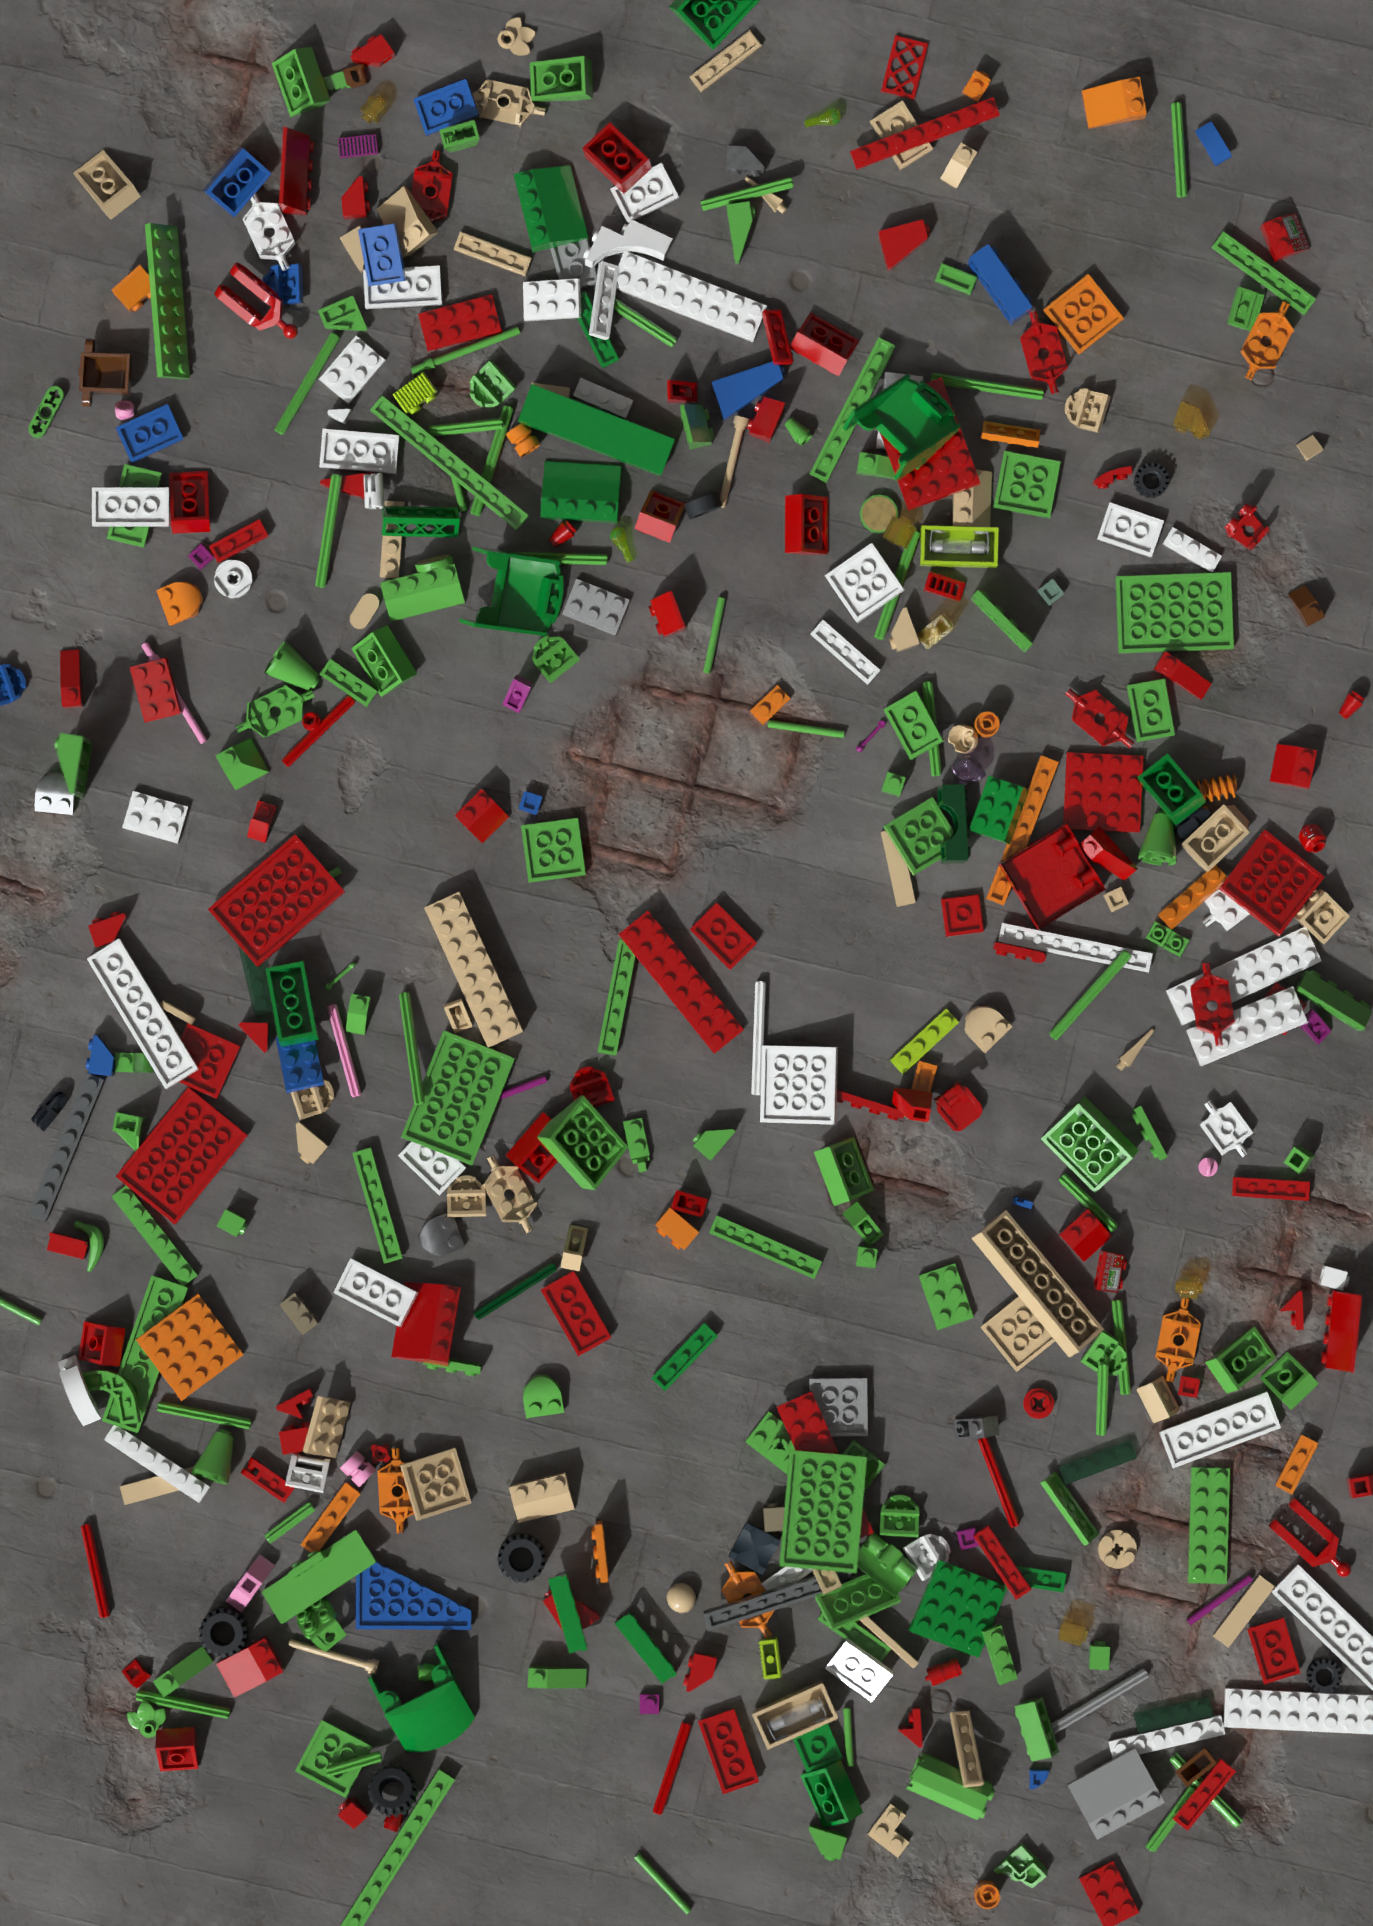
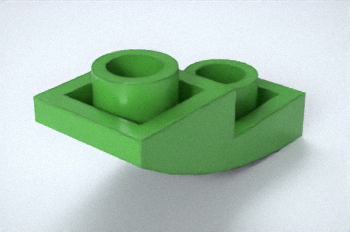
[1146,921,1190,958]

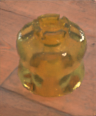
[360,95,388,124]
[1175,1275,1203,1300]

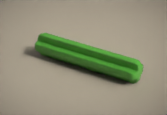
[265,1502,315,1543]
[326,1751,382,1776]

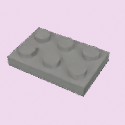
[562,579,630,636]

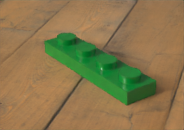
[577,291,619,369]
[651,1323,718,1391]

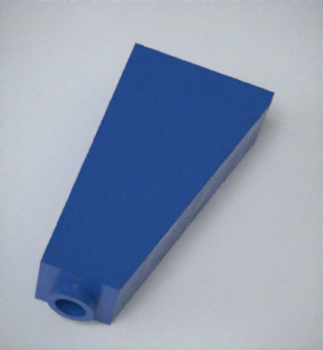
[712,362,785,420]

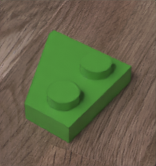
[318,295,368,331]

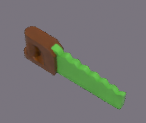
[323,64,368,92]

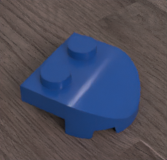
[262,264,303,305]
[0,664,26,707]

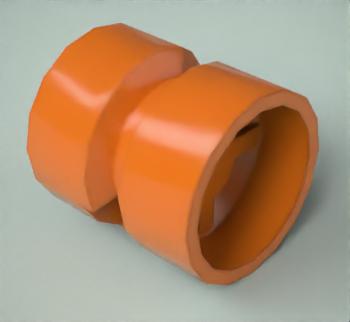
[506,423,541,458]
[973,712,1000,738]
[974,1880,1000,1909]

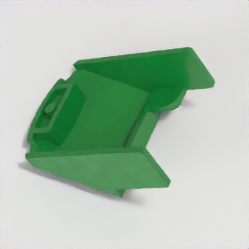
[843,374,960,481]
[459,546,564,636]
[367,1641,475,1752]

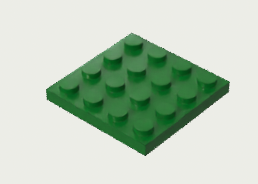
[908,1559,1008,1658]

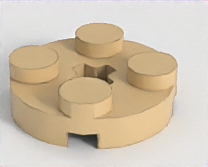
[1098,1529,1137,1569]

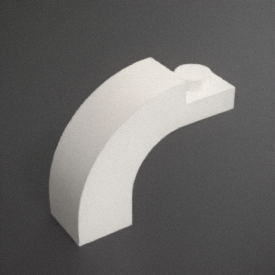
[58,1355,101,1426]

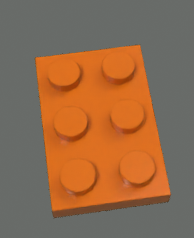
[591,1520,609,1583]

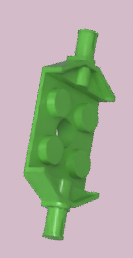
[235,685,315,738]

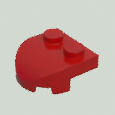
[570,1067,615,1108]

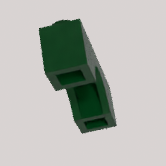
[937,784,971,864]

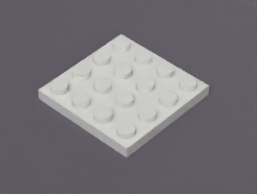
[760,1045,838,1125]

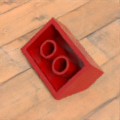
[790,312,860,376]
[785,494,828,555]
[505,1112,558,1184]

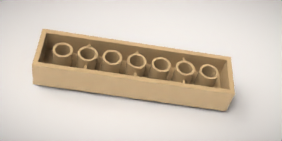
[424,892,524,1048]
[971,1210,1104,1357]

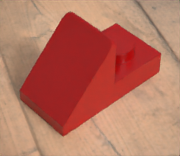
[247,800,277,843]
[671,1190,708,1217]
[1278,1290,1304,1330]
[275,1388,314,1419]
[898,1706,923,1748]

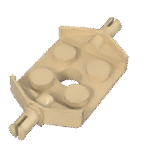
[472,79,546,127]
[483,1155,537,1233]

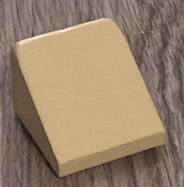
[1296,435,1324,461]

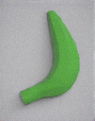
[74,1220,104,1272]

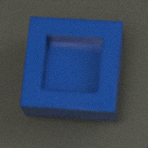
[518,791,543,815]

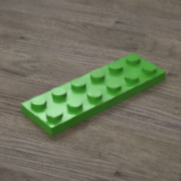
[1188,1467,1230,1584]

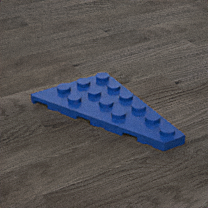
[356,1561,472,1630]

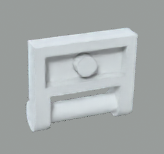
[285,1453,330,1493]

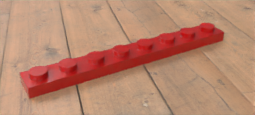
[850,97,1000,170]

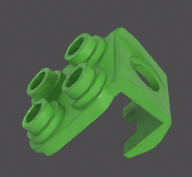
[297,1598,347,1652]

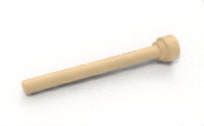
[720,416,750,508]
[288,1639,380,1675]

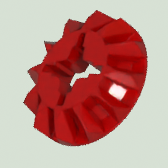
[1023,1388,1054,1419]

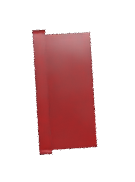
[47,1231,89,1260]

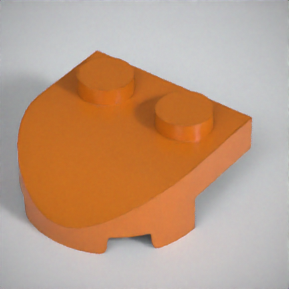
[156,581,203,626]

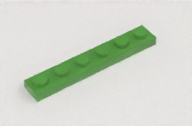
[1212,231,1316,315]
[597,939,635,1056]
[352,1148,403,1264]
[112,1186,198,1286]
[709,1215,822,1279]

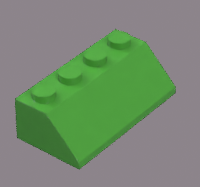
[380,564,465,622]
[1294,970,1373,1031]

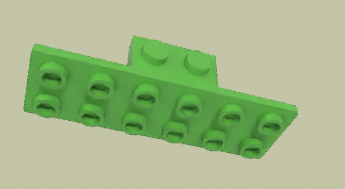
[262,1530,376,1624]

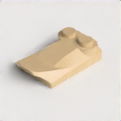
[1181,804,1250,872]

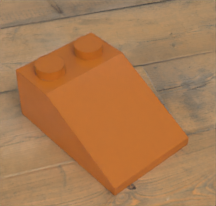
[1081,77,1147,129]

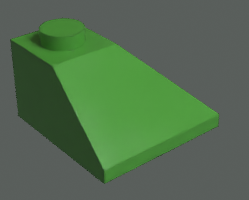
[215,738,269,790]

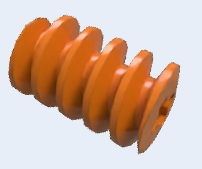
[1195,774,1237,802]

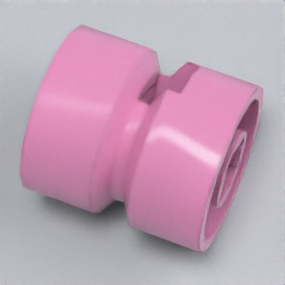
[340,1451,376,1487]

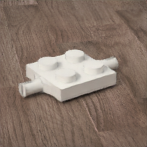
[1202,890,1250,931]
[1199,1100,1253,1157]

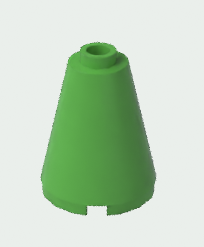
[264,641,319,690]
[1138,811,1177,866]
[192,1429,234,1485]

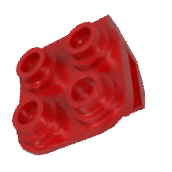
[1224,503,1270,550]
[933,1081,982,1131]

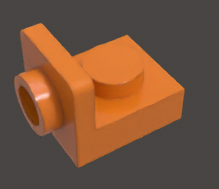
[962,70,991,103]

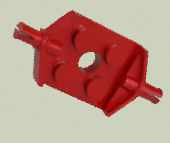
[411,150,453,223]
[1020,311,1068,395]
[1065,688,1135,749]
[1190,963,1236,1047]

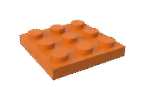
[1043,274,1124,355]

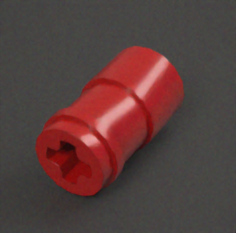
[925,1658,963,1687]

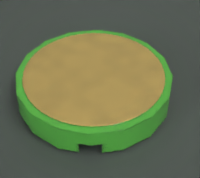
[860,495,898,533]
[415,554,453,572]

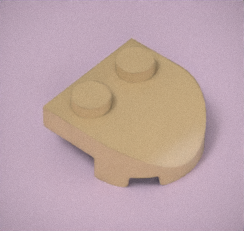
[1065,389,1111,433]
[964,1006,1012,1053]
[291,1080,334,1120]
[447,1175,486,1217]

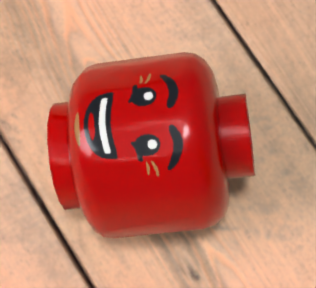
[1298,824,1327,853]

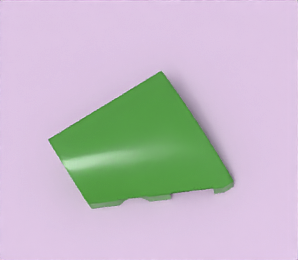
[994,1843,1048,1888]

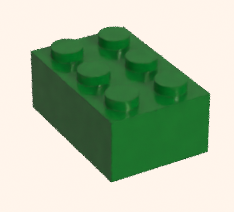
[1137,753,1206,825]
[969,776,1029,845]

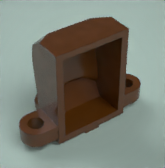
[78,339,132,407]

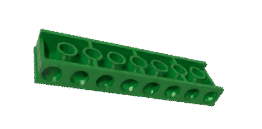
[517,384,675,476]

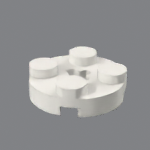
[214,560,253,599]

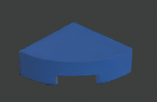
[1012,1196,1033,1209]
[1029,1769,1049,1789]

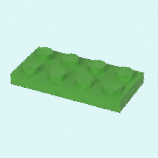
[107,464,162,548]
[971,590,1033,653]
[815,1574,901,1631]

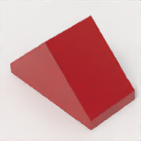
[667,380,697,403]
[238,1022,270,1053]

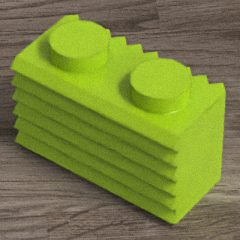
[393,372,438,415]
[758,1636,782,1679]

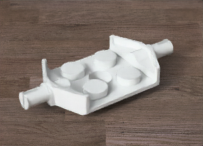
[243,193,295,271]

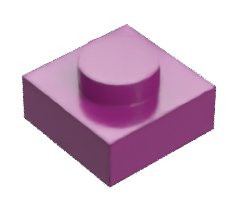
[640,1694,659,1714]

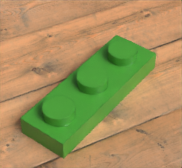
[319,659,378,707]
[1132,1105,1167,1160]
[423,1358,482,1376]
[981,1624,1018,1685]

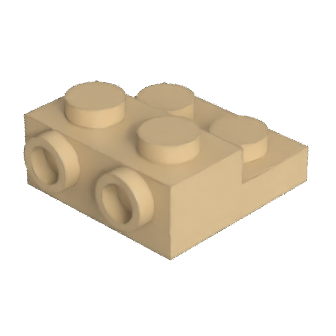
[1294,889,1350,944]

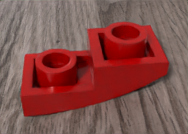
[1093,466,1132,489]

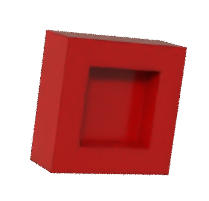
[1177,1375,1200,1398]

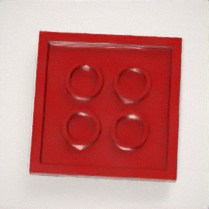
[179,1023,241,1099]

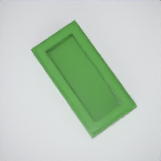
[935,263,977,295]

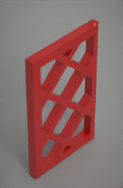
[881,35,928,100]

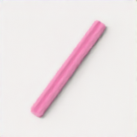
[327,1004,361,1097]

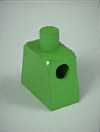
[439,120,480,152]

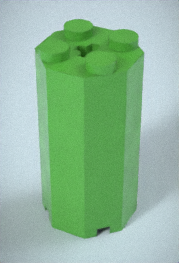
[906,1751,995,1820]

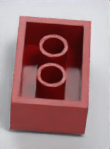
[582,122,652,194]

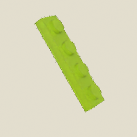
[890,1009,959,1074]

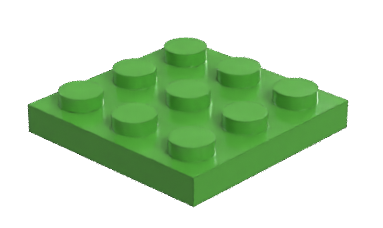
[993,451,1061,519]
[883,797,953,876]
[521,818,586,883]
[295,1719,373,1798]

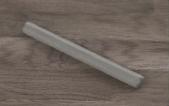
[1051,1668,1149,1734]

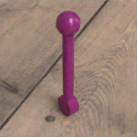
[856,721,885,752]

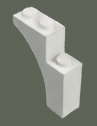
[584,219,672,268]

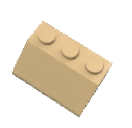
[952,469,992,527]
[509,1472,575,1523]

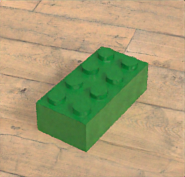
[265,961,319,1047]

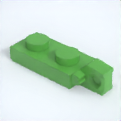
[623,1118,650,1172]

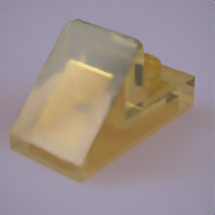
[916,614,955,650]

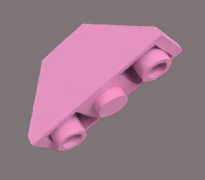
[226,1554,275,1612]

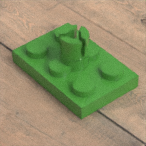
[745,1411,795,1474]

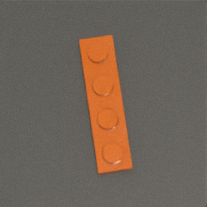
[1158,865,1227,930]
[300,1482,361,1553]

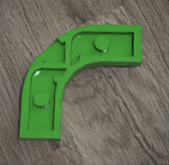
[82,1370,141,1425]

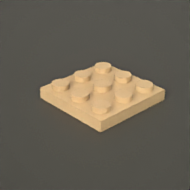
[980,1296,1055,1372]
[400,1448,472,1521]

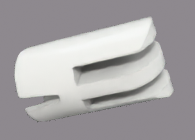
[364,473,384,509]

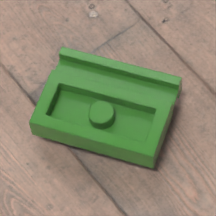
[1227,287,1265,332]

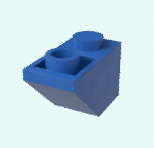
[86,1035,115,1076]

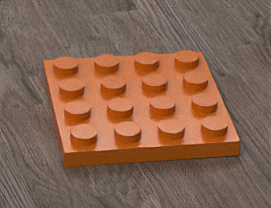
[136,1293,244,1401]

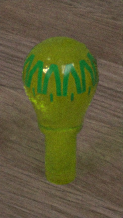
[804,109,841,127]
[610,527,634,563]

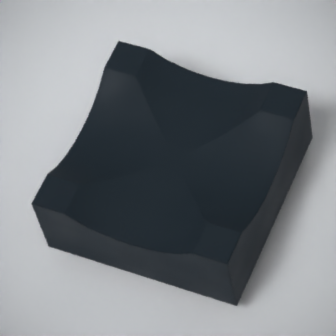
[728,1521,781,1575]

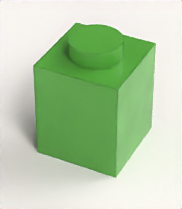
[881,772,906,797]
[1284,1145,1315,1173]
[217,1209,248,1237]
[856,1246,878,1268]
[1088,1641,1110,1670]

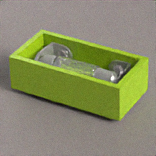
[920,525,999,568]

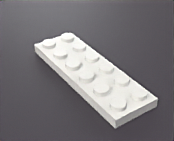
[1186,987,1308,1066]
[1159,1391,1281,1468]

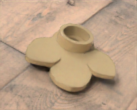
[498,18,535,56]

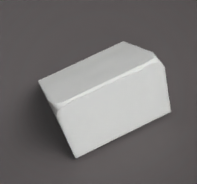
[327,409,352,424]

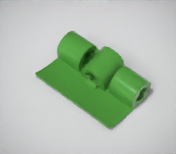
[857,1533,918,1597]

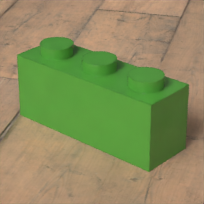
[1015,1697,1059,1762]

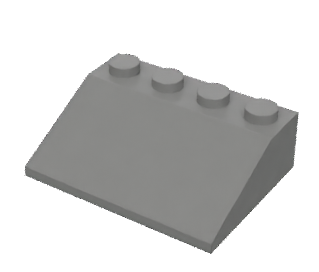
[1067,1747,1165,1840]

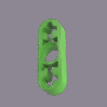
[28,386,65,438]

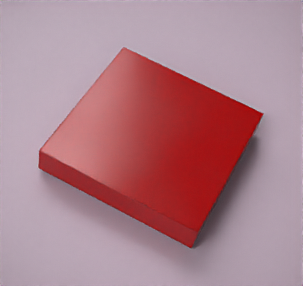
[941,894,984,937]

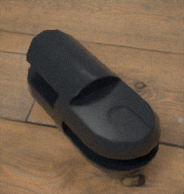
[1174,804,1212,839]
[31,1091,67,1131]

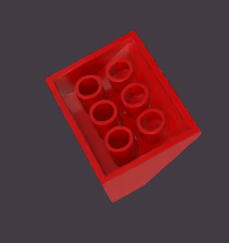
[279,127,314,215]
[391,1282,461,1367]
[1321,1290,1362,1373]

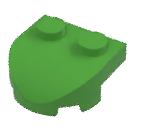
[470,360,517,407]
[532,636,580,684]
[1081,1330,1127,1376]
[523,1374,564,1418]
[880,1495,920,1537]

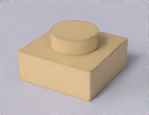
[1103,887,1129,912]

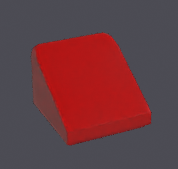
[122,1659,151,1688]

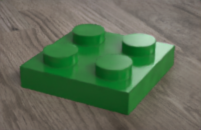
[793,1723,842,1773]

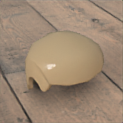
[948,724,978,754]
[666,1583,696,1613]

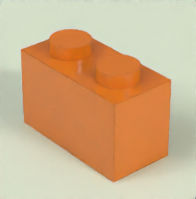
[655,1207,699,1250]

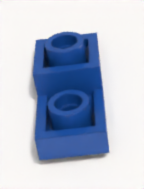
[1195,121,1232,166]

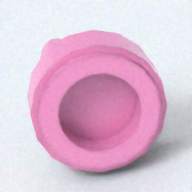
[115,401,134,420]
[1198,1157,1218,1177]

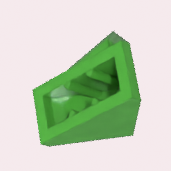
[112,1112,145,1152]

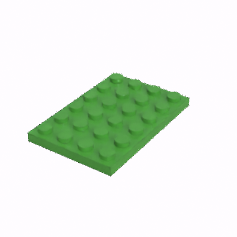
[1115,572,1234,654]
[401,1030,515,1166]
[779,1450,867,1573]

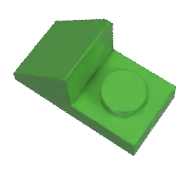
[115,1053,154,1073]

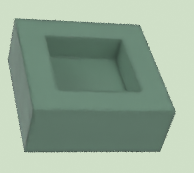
[1038,579,1065,606]

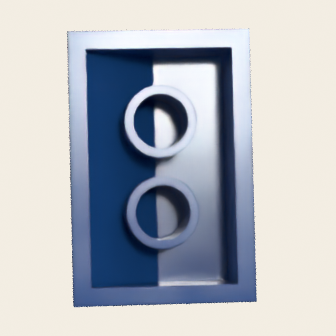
[202,147,272,217]

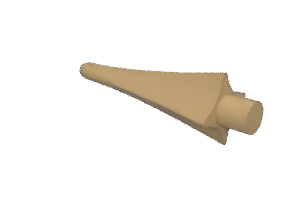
[745,177,788,214]
[1116,1029,1154,1071]

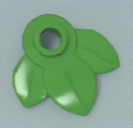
[127,1700,166,1738]

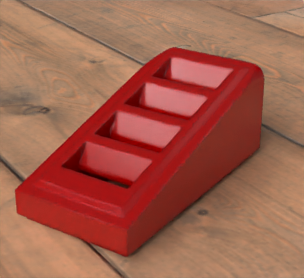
[923,572,965,602]

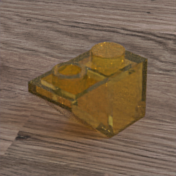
[1171,402,1210,440]

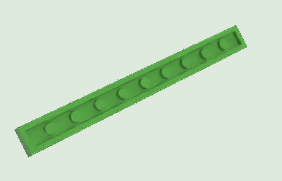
[370,396,529,531]
[341,1768,455,1926]

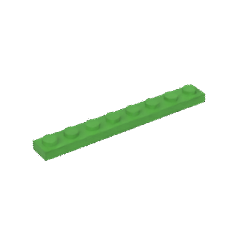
[809,337,895,483]

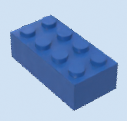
[967,244,1033,326]

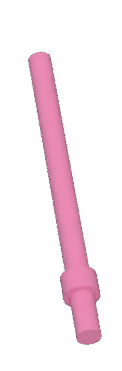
[142,642,207,744]

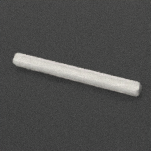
[751,981,766,1095]

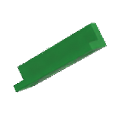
[381,506,460,538]
[548,1573,588,1653]
[615,1611,677,1684]

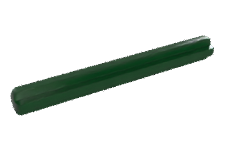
[474,1262,557,1320]

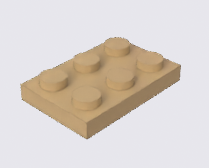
[870,101,933,171]
[303,1396,351,1458]

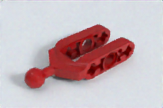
[214,262,298,339]
[1268,1497,1351,1577]

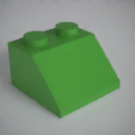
[1260,1352,1319,1410]

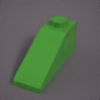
[726,201,755,265]
[856,452,895,479]
[153,1646,214,1697]
[528,1665,587,1689]

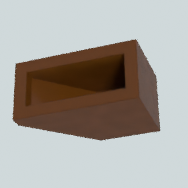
[1288,585,1325,628]
[1175,1746,1217,1787]

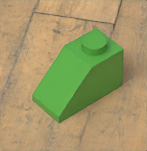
[346,994,372,1035]
[693,1129,735,1161]
[842,1202,884,1247]
[808,1824,847,1861]

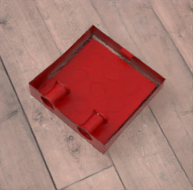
[998,824,1106,930]

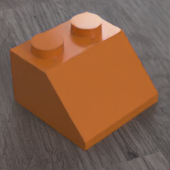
[111,265,151,313]

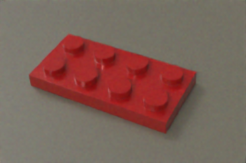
[418,295,502,352]
[540,1271,612,1357]
[698,1708,759,1794]

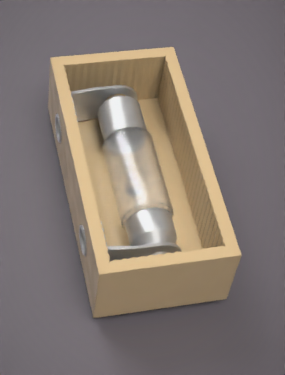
[752,1680,838,1749]

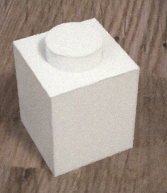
[1318,1265,1349,1291]

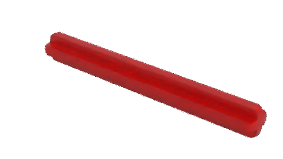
[282,695,355,767]
[978,1437,1020,1528]
[81,1524,110,1618]
[653,1722,691,1815]

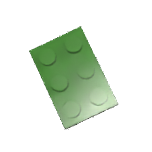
[1126,679,1175,742]
[883,691,944,760]
[918,1263,974,1330]

